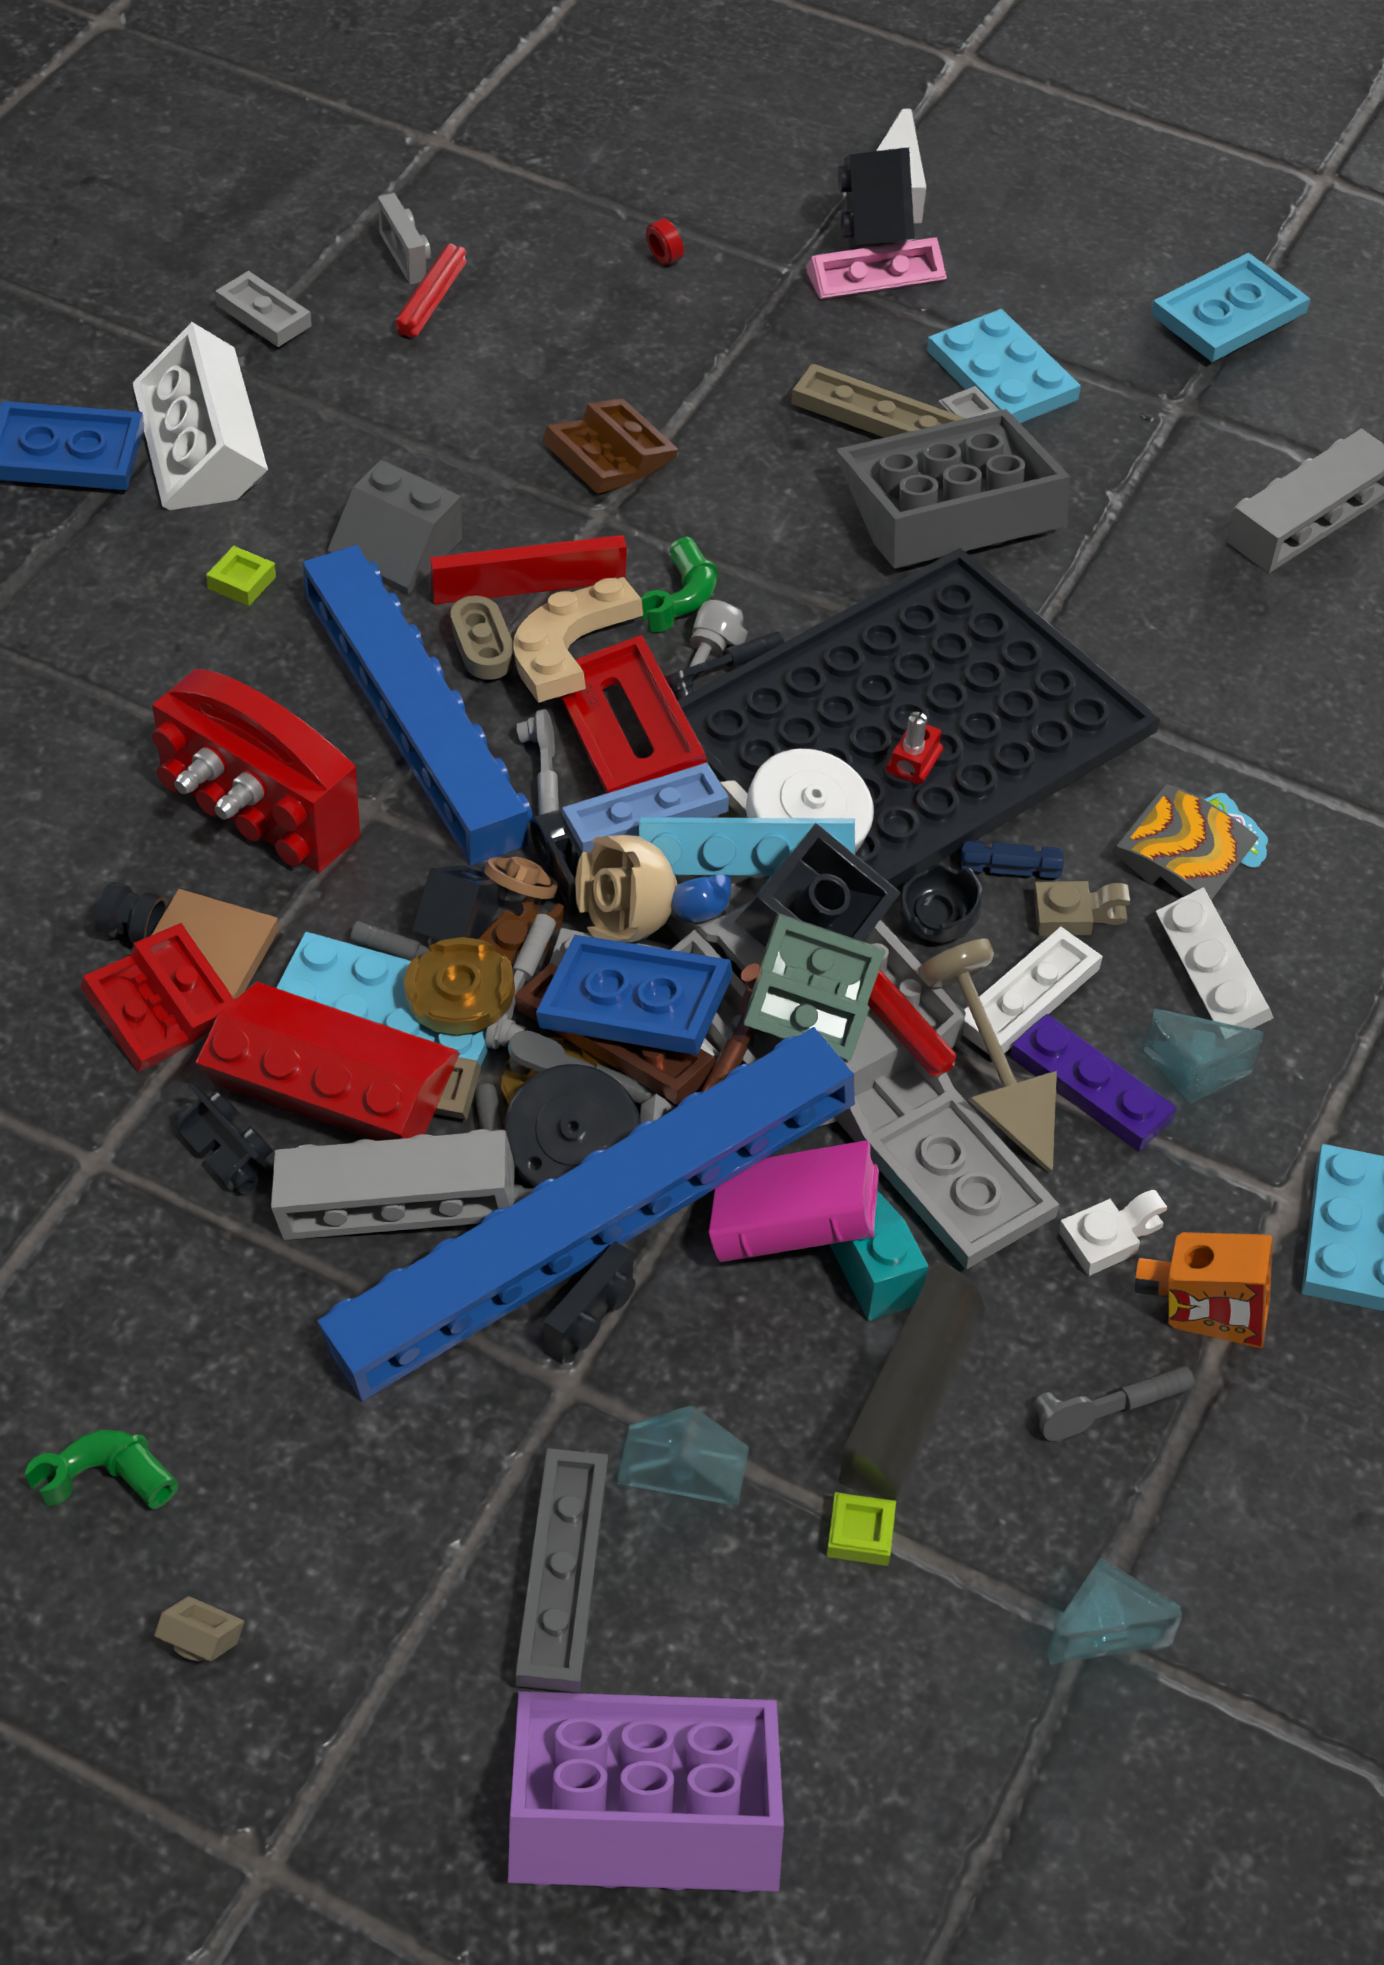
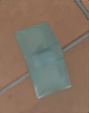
[1144,1008,1264,1104]
[618,1405,749,1506]
[1047,1558,1183,1664]

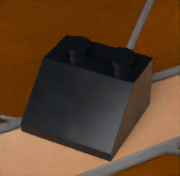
[838,147,915,247]
[735,823,901,948]

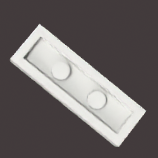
[1156,887,1273,1042]
[962,927,1103,1054]

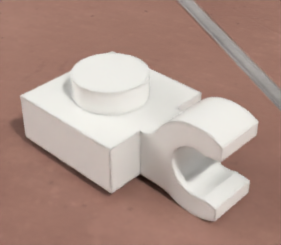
[1059,1190,1167,1276]

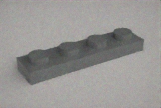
[516,1448,608,1693]

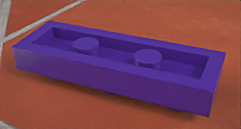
[1010,1014,1177,1152]

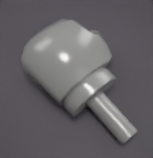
[689,600,748,675]

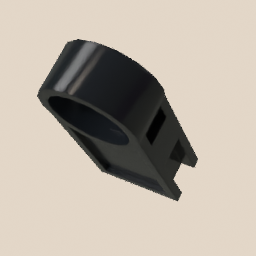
[530,810,582,915]

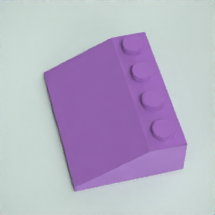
[508,1691,784,1892]

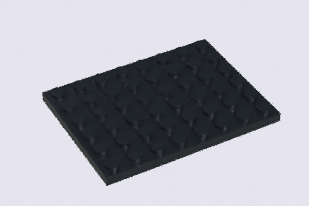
[678,548,1160,888]

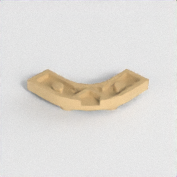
[513,577,643,703]

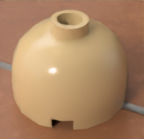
[575,835,677,943]

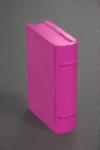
[709,1140,879,1262]

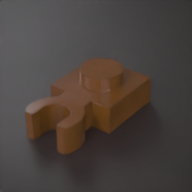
[479,896,564,968]

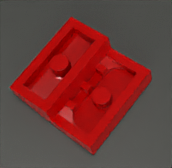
[80,923,235,1073]

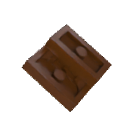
[542,398,678,494]

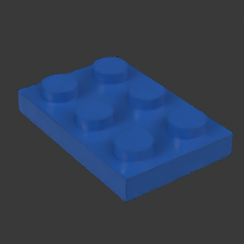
[0,401,145,490]
[536,934,733,1055]

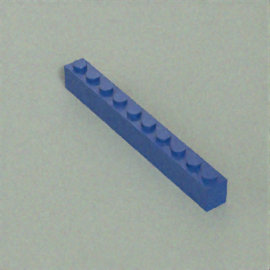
[317,1027,855,1401]

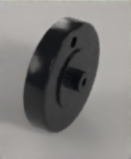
[504,1064,641,1188]

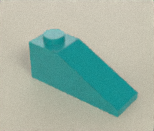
[829,1190,928,1321]

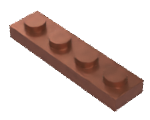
[515,963,715,1105]

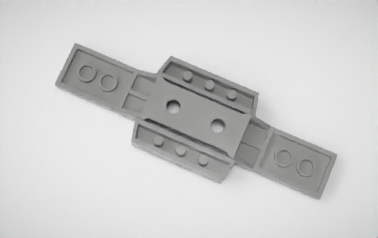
[665,875,1059,1270]

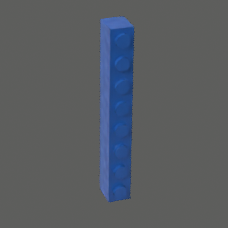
[302,545,532,866]

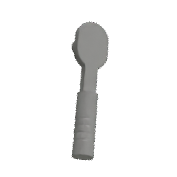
[517,709,559,815]
[485,914,556,1050]

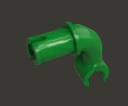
[641,537,719,632]
[24,1430,179,1509]

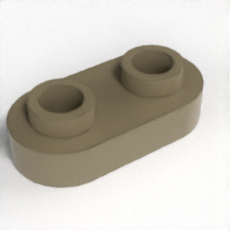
[450,596,514,679]

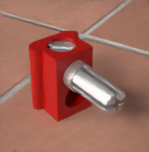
[886,712,944,784]

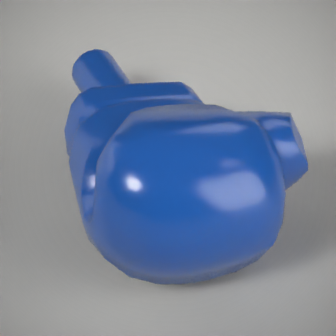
[671,875,731,923]

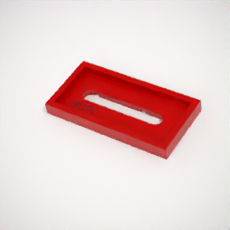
[559,635,708,794]

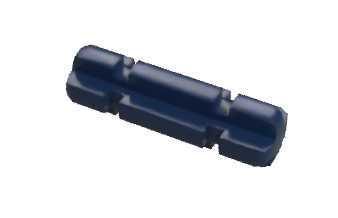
[960,840,1064,879]

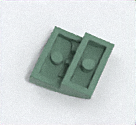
[743,913,886,1060]

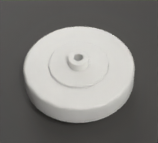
[746,749,874,853]

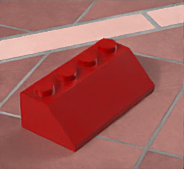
[196,982,460,1141]

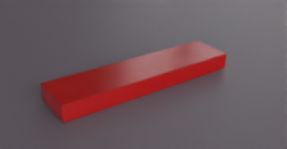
[430,535,627,605]

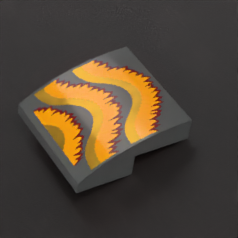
[1112,784,1259,900]

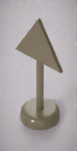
[918,938,1057,1173]

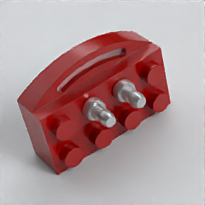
[152,669,360,874]

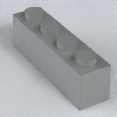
[1227,428,1384,573]
[271,1129,514,1240]

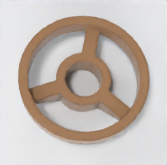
[484,857,558,899]

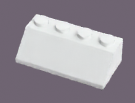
[133,322,268,510]

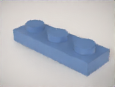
[562,763,729,852]

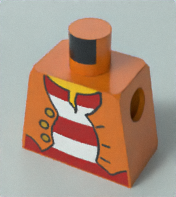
[1135,1232,1272,1348]

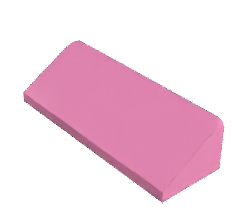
[806,237,947,300]

